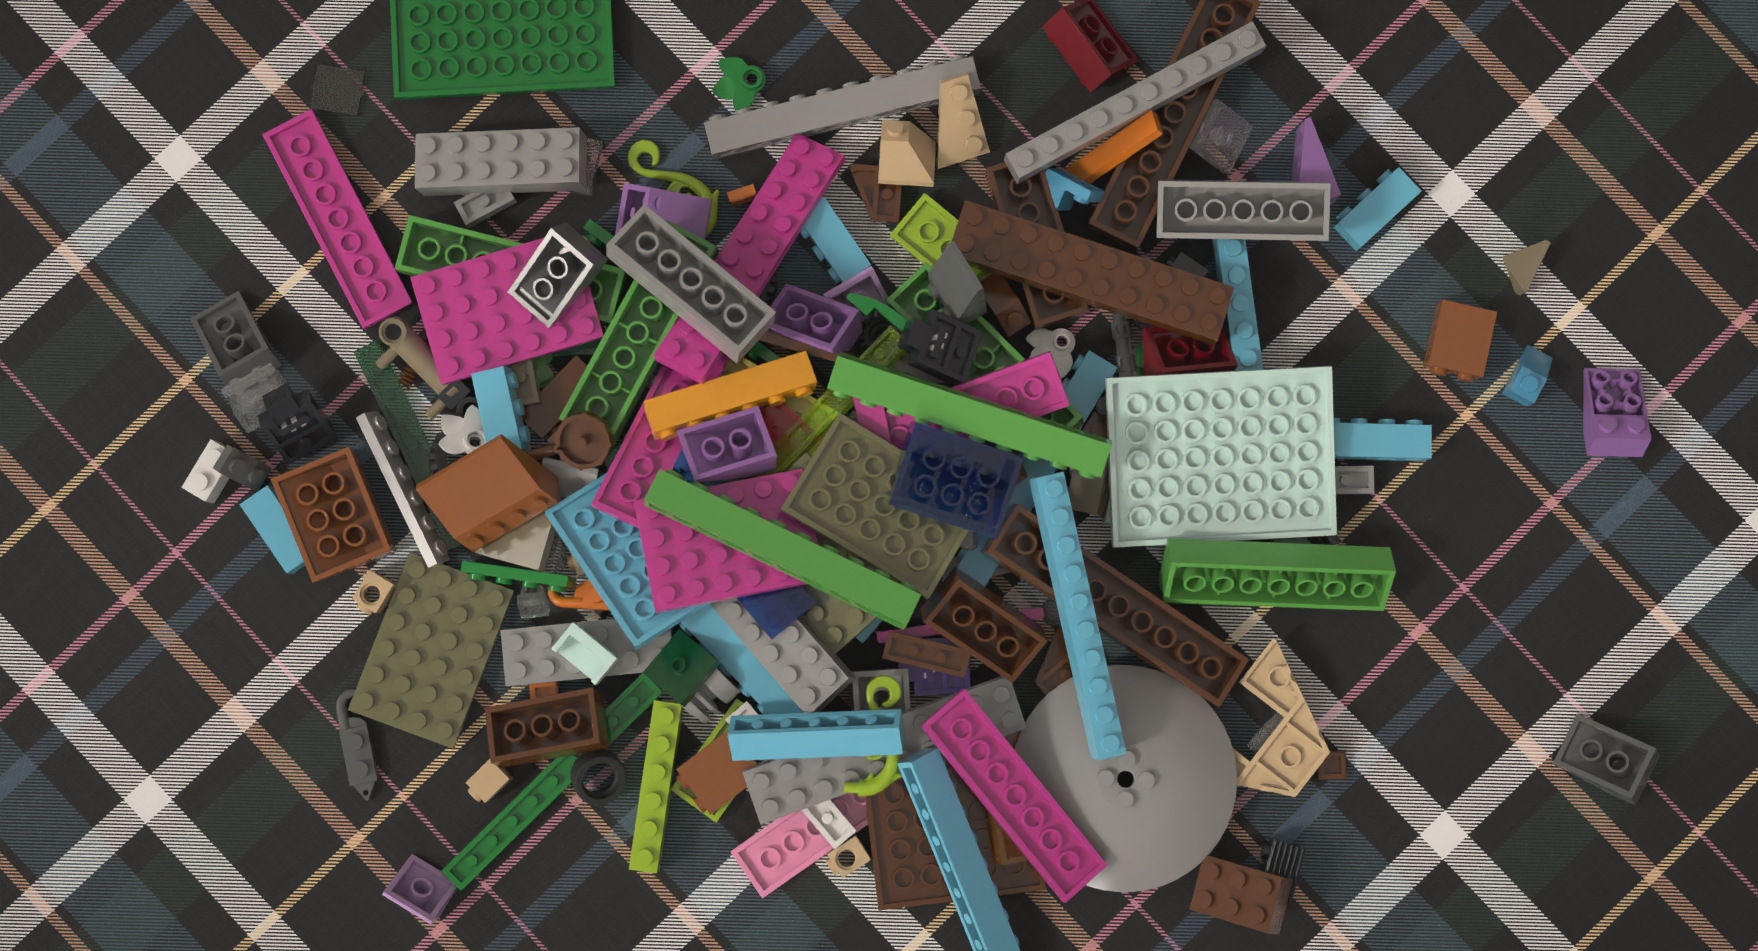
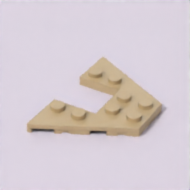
[1232,638,1330,797]

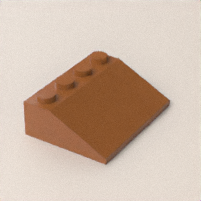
[416,434,559,552]
[271,447,397,583]

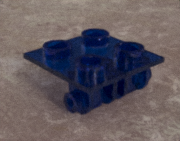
[737,585,815,640]

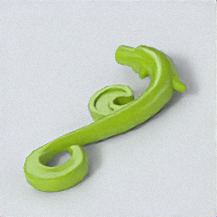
[628,140,719,237]
[844,675,902,796]

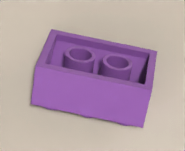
[768,284,863,353]

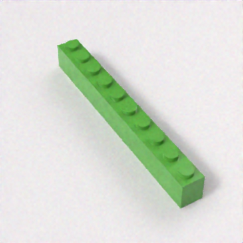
[827,352,1112,479]
[644,469,921,630]

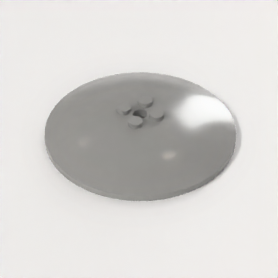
[1014,665,1237,892]

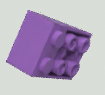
[615,183,712,240]
[1583,368,1651,457]

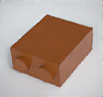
[1423,300,1497,383]
[676,730,759,815]

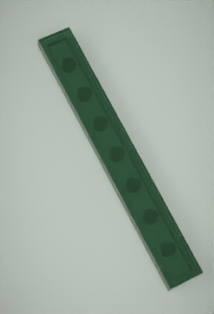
[353,340,462,551]

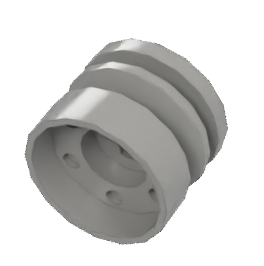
[681,667,741,724]

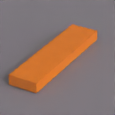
[1064,110,1163,184]

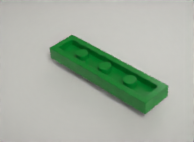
[460,561,577,593]

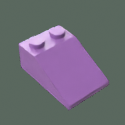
[1291,117,1341,205]
[677,406,777,483]

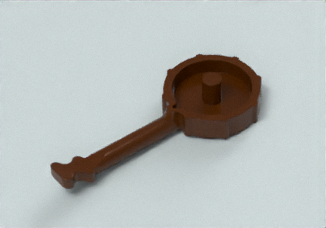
[525,410,615,471]

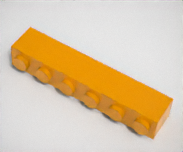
[644,351,817,441]

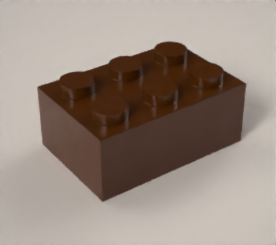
[1189,855,1293,934]

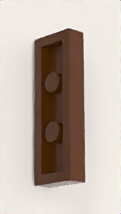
[882,631,970,678]

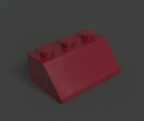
[1042,0,1139,93]
[1143,326,1238,376]

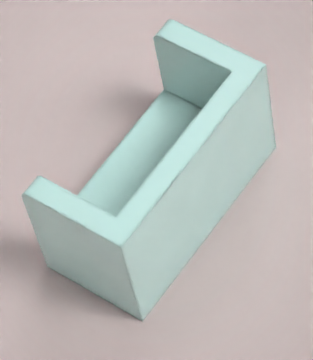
[551,622,619,685]

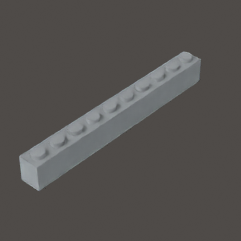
[1004,21,1266,184]
[704,55,981,160]

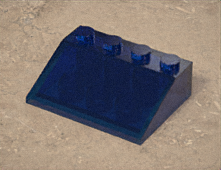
[888,421,1024,539]

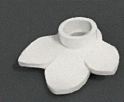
[1026,328,1075,379]
[438,405,486,455]

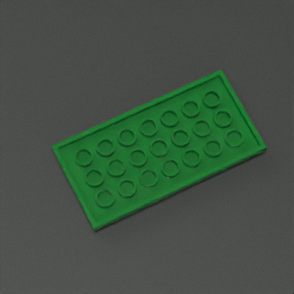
[390,0,616,100]

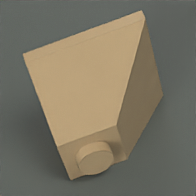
[878,120,936,187]

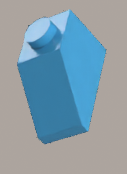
[1501,345,1552,406]

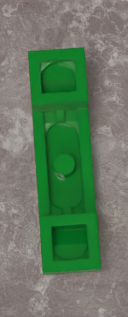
[846,293,911,354]

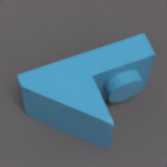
[1045,168,1105,211]

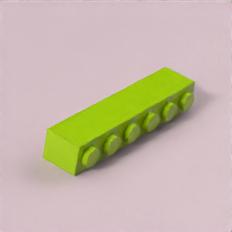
[629,700,684,873]

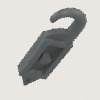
[336,689,379,801]

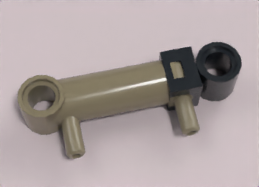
[376,316,478,419]

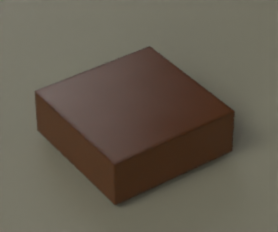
[1317,751,1347,780]

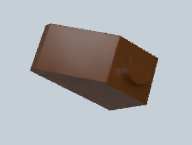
[979,273,1031,337]

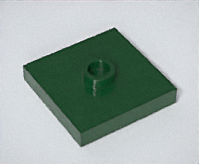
[643,629,721,707]

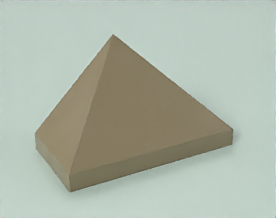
[1502,240,1551,296]

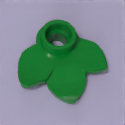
[712,57,766,111]

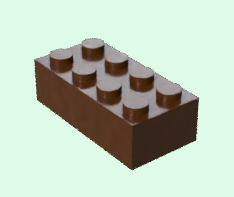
[920,566,1048,683]
[485,687,609,768]

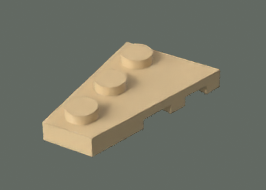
[936,72,990,169]

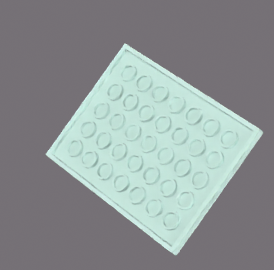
[1105,366,1337,548]

